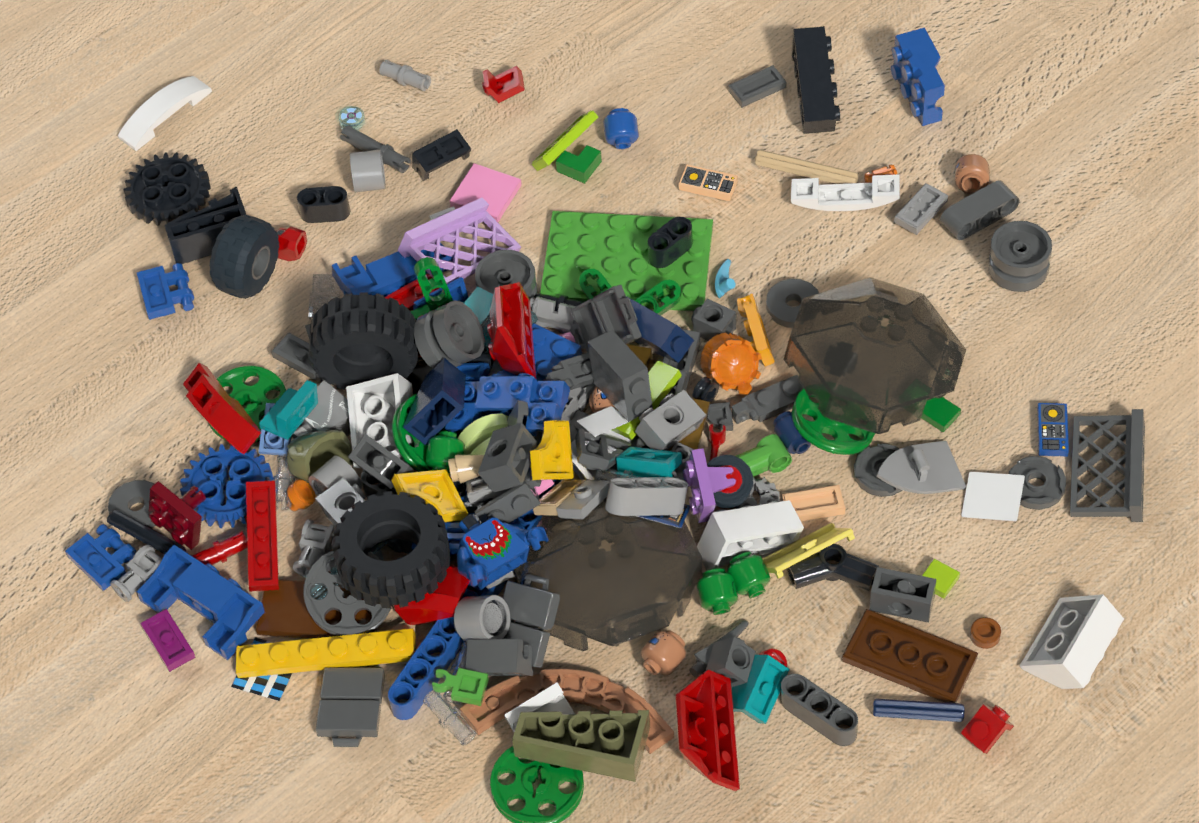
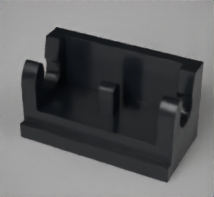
[412,129,471,181]

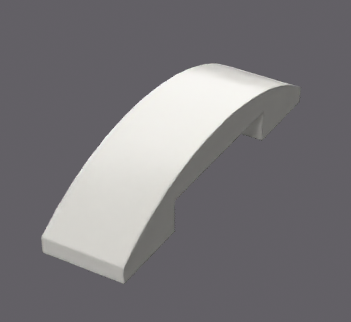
[118,76,212,151]
[791,175,900,211]

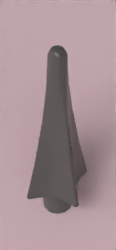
[689,620,749,678]

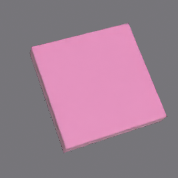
[450,163,522,222]

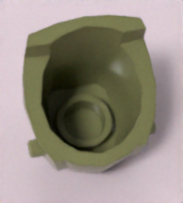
[287,430,353,484]

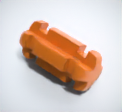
[864,164,897,183]

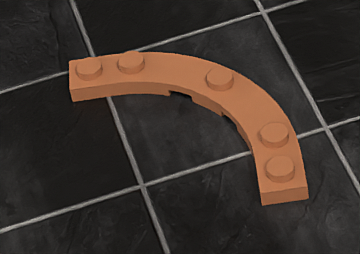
[460,669,674,754]

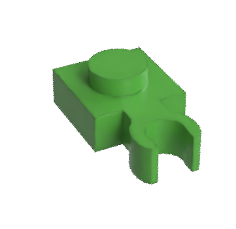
[432,668,489,706]

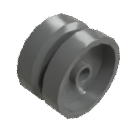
[989,221,1052,292]
[475,250,537,310]
[414,300,485,368]

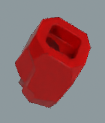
[276,226,307,261]

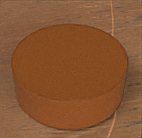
[970,617,1001,649]

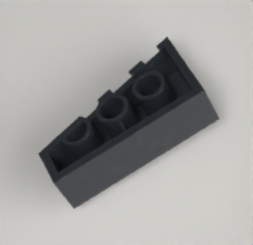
[792,26,840,134]

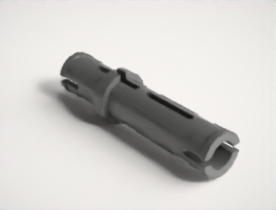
[340,125,411,173]

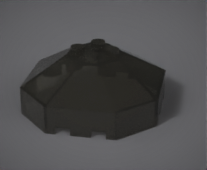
[783,277,966,434]
[514,497,702,652]

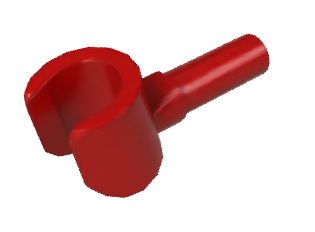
[709,424,726,462]

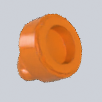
[287,479,316,511]

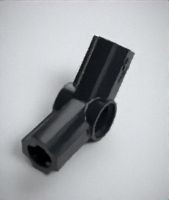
[786,544,879,591]

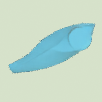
[714,259,735,299]

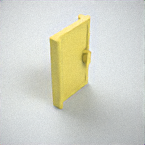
[763,523,855,579]

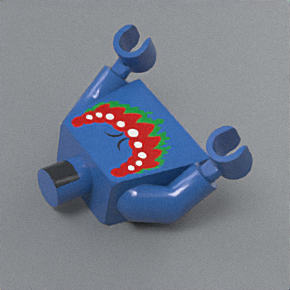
[457,514,549,590]

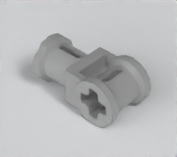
[293,519,335,578]
[110,545,162,602]

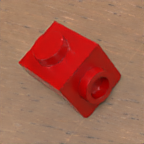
[482,65,525,103]
[961,704,1014,754]

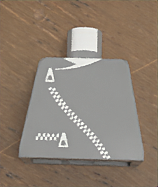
[292,381,351,439]

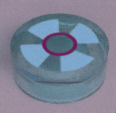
[338,106,365,130]

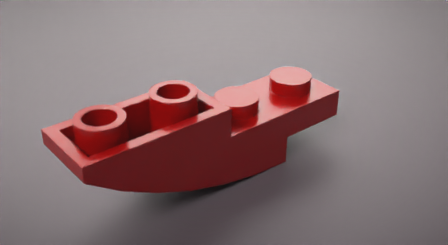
[183,363,262,454]

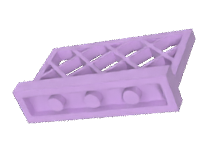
[398,198,521,284]

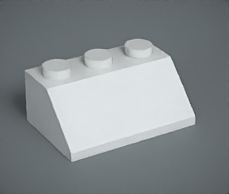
[346,373,415,468]
[1020,594,1124,689]

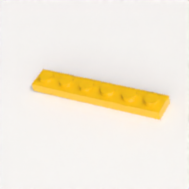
[236,628,416,678]

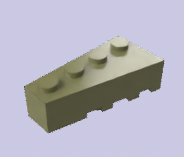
[512,710,650,782]

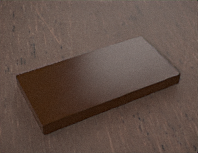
[256,580,377,639]
[842,609,978,703]

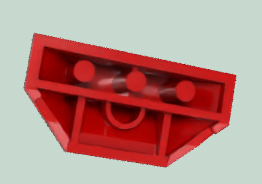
[487,282,536,379]
[676,670,740,791]

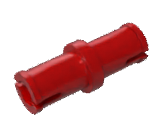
[191,531,248,565]

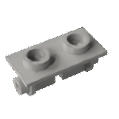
[530,296,575,334]

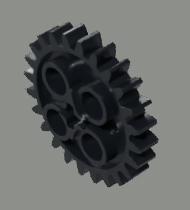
[123,152,211,226]

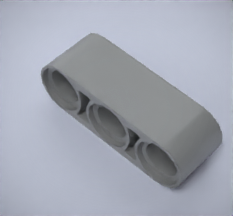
[605,477,689,516]

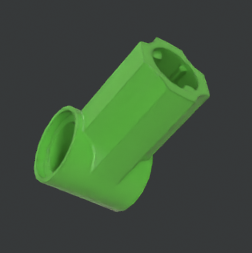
[736,434,792,477]

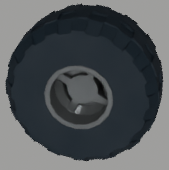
[209,215,279,299]

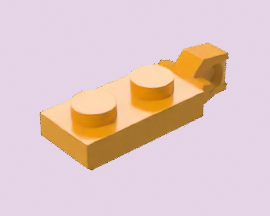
[737,294,775,366]

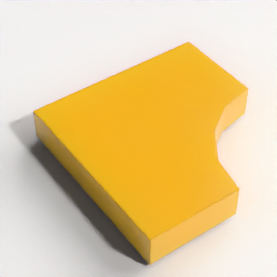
[530,420,574,480]
[392,469,468,522]

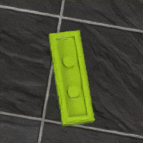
[531,110,599,171]
[611,361,682,440]

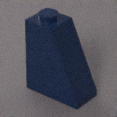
[626,296,694,363]
[403,358,466,444]

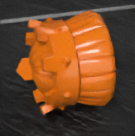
[700,333,762,395]

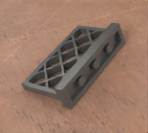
[1070,409,1145,522]

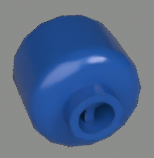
[603,108,639,149]

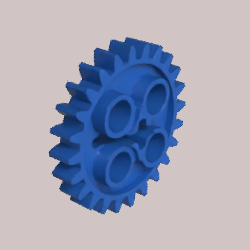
[180,444,274,528]

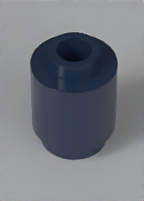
[773,411,811,454]

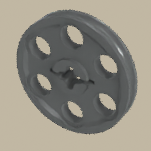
[304,551,391,636]

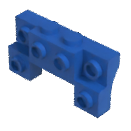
[332,242,453,297]
[445,373,570,436]
[137,545,265,660]

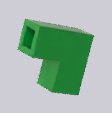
[556,145,602,184]

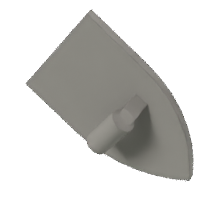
[876,441,966,494]

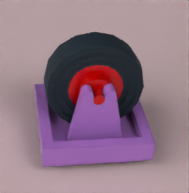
[683,448,753,523]

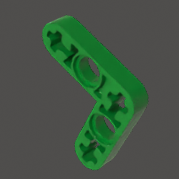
[410,257,453,320]
[579,269,681,316]

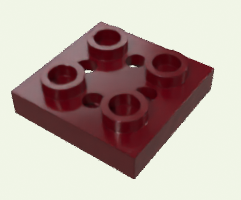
[148,481,206,550]

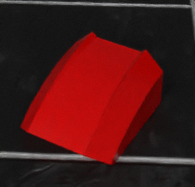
[394,565,470,625]

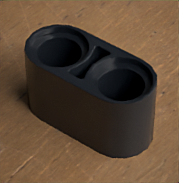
[297,186,351,223]
[648,217,693,268]

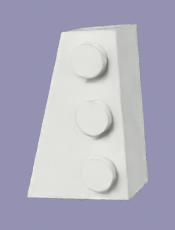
[696,500,804,571]

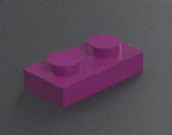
[140,609,196,672]

